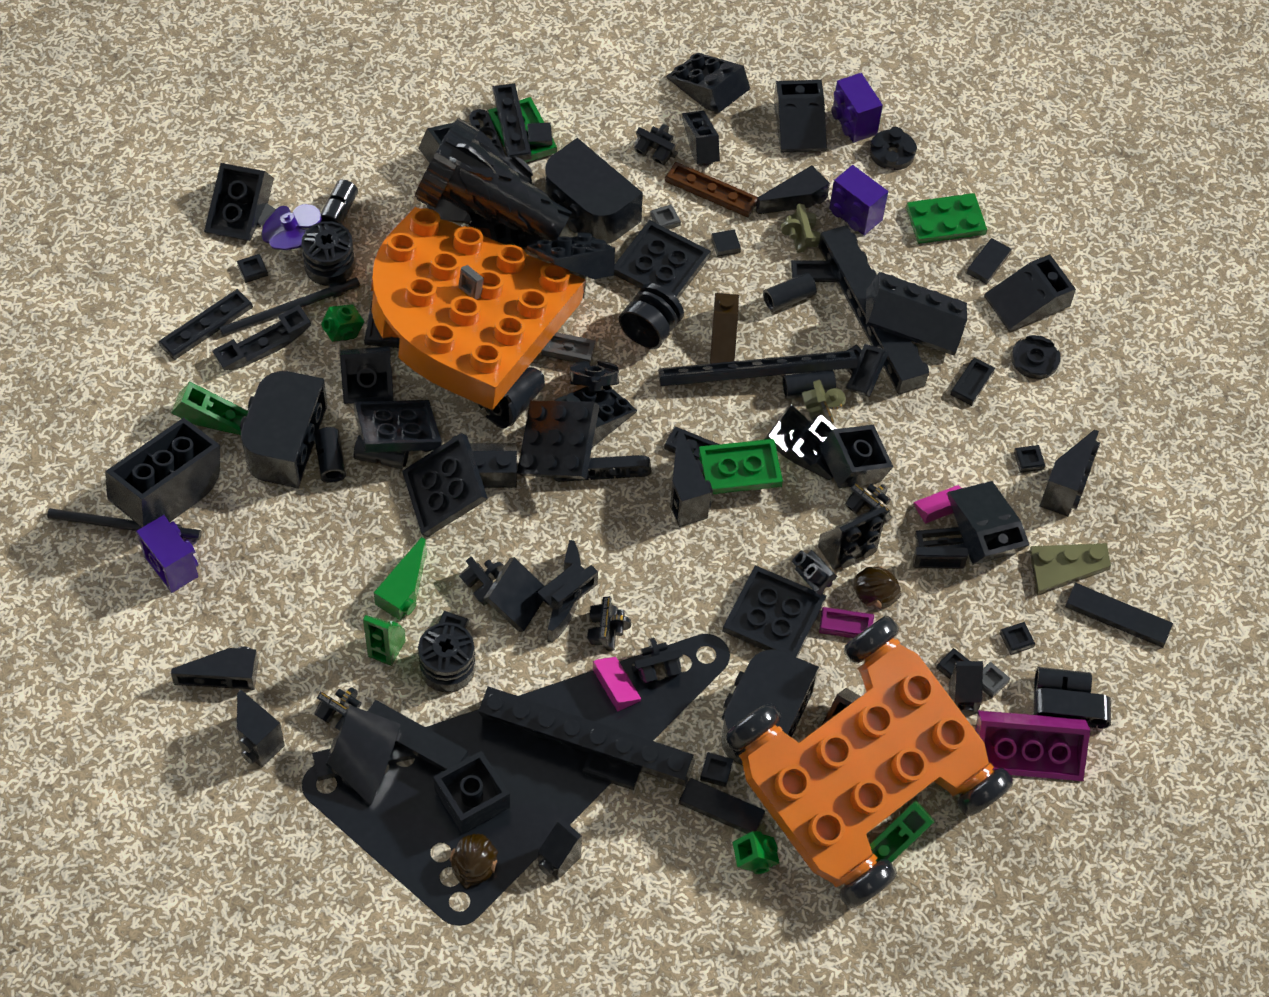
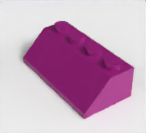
[975,710,1090,781]

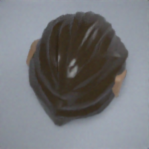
[852,566,901,609]
[450,834,498,889]

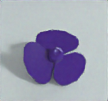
[262,204,322,250]

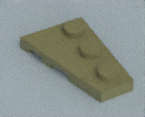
[1029,543,1111,595]

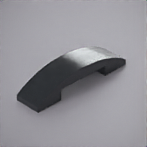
[212,305,312,371]
[547,540,581,643]

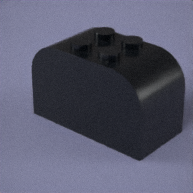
[545,138,643,244]
[240,371,328,489]
[105,417,220,527]
[721,650,819,766]

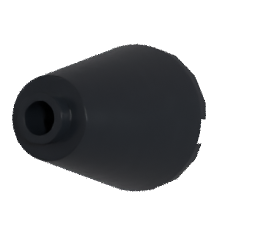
[478,367,545,429]

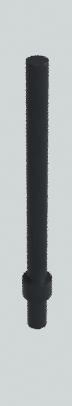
[219,277,360,336]
[47,508,202,540]

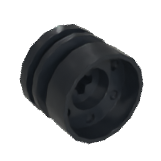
[302,221,355,286]
[619,283,684,349]
[418,622,476,693]

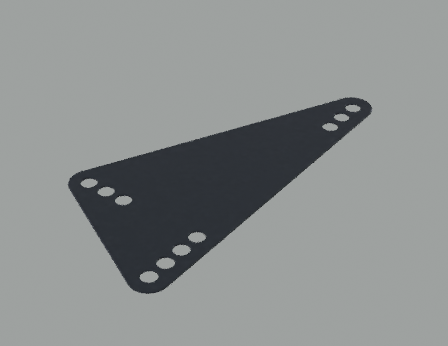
[302,634,730,926]

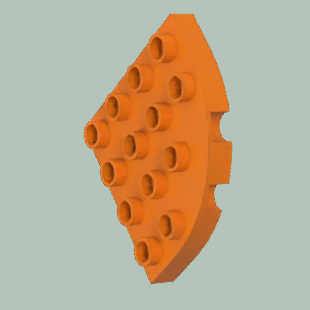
[371,207,586,410]

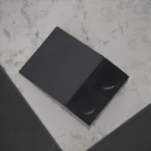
[204,163,274,241]

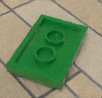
[488,97,557,162]
[906,193,987,244]
[699,439,783,494]

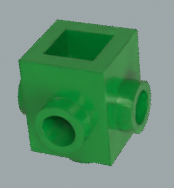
[321,304,365,342]
[732,831,780,874]

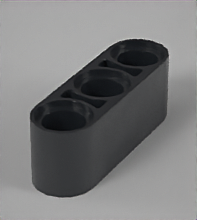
[1033,688,1111,729]

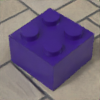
[831,72,883,143]
[829,165,889,236]
[136,515,199,593]

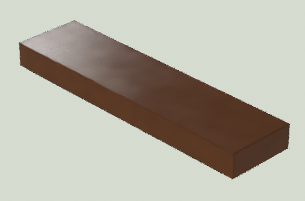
[665,162,757,218]

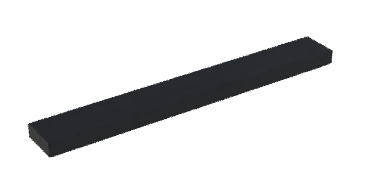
[658,350,858,387]

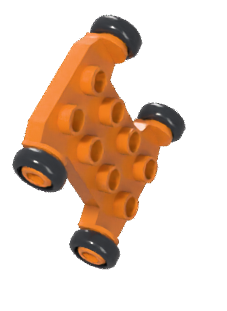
[725,616,1013,908]

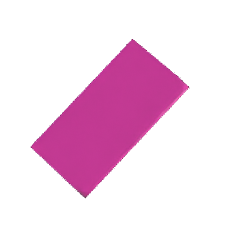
[913,485,961,524]
[592,657,641,712]

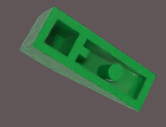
[171,381,248,435]
[374,537,427,620]
[363,615,406,666]
[870,801,936,863]

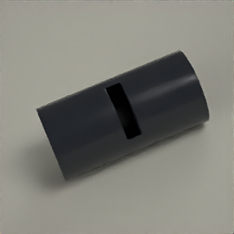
[320,179,358,224]
[763,273,817,312]
[782,370,836,400]
[314,427,346,483]
[353,434,409,470]
[1034,667,1092,693]

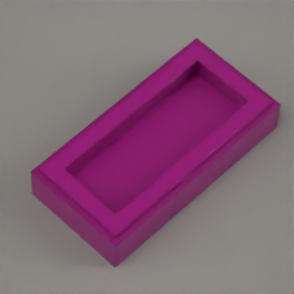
[819,607,874,638]

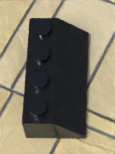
[866,271,967,356]

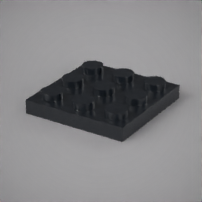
[614,220,711,299]
[354,400,442,454]
[517,400,599,479]
[402,433,488,537]
[722,565,827,657]

